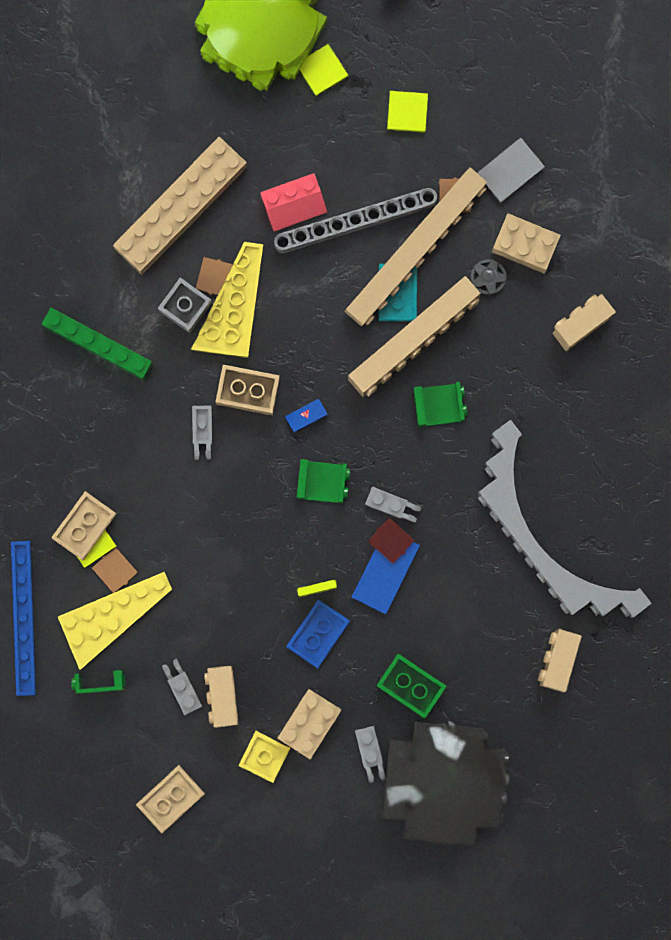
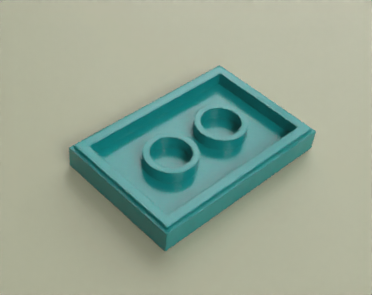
[378,264,417,322]

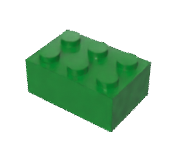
[376,654,446,718]

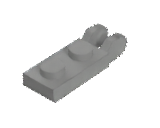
[192,406,212,460]
[365,487,421,523]
[162,659,202,715]
[355,726,385,783]

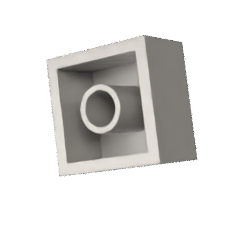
[158,278,212,333]

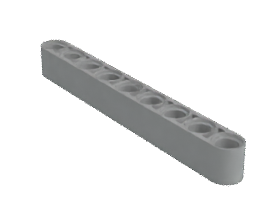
[274,188,437,253]

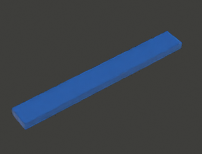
[11,541,36,696]

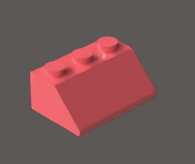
[260,173,327,232]

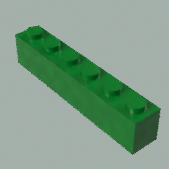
[42,308,153,381]

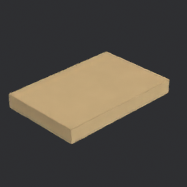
[51,491,117,560]
[136,765,205,833]

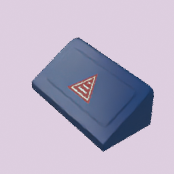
[285,399,328,433]

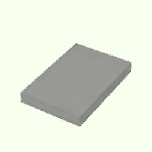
[477,138,545,203]

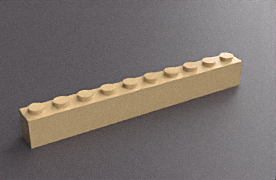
[344,167,487,327]

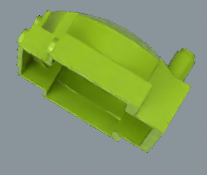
[195,0,327,90]

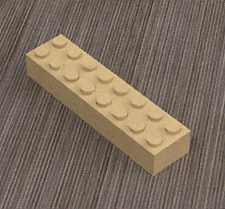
[113,137,247,275]
[348,276,481,397]

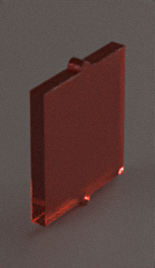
[368,518,414,564]

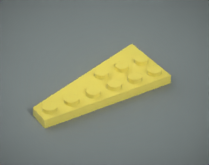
[191,242,263,358]
[58,572,172,670]

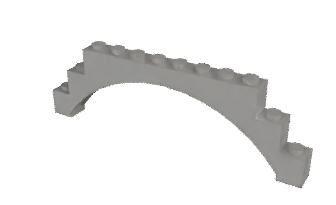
[478,420,652,618]

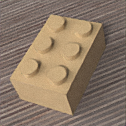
[492,213,560,273]
[552,294,616,351]
[216,365,280,416]
[538,629,581,692]
[205,666,238,727]
[278,689,341,759]

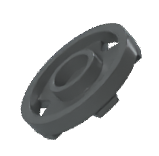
[471,259,506,295]

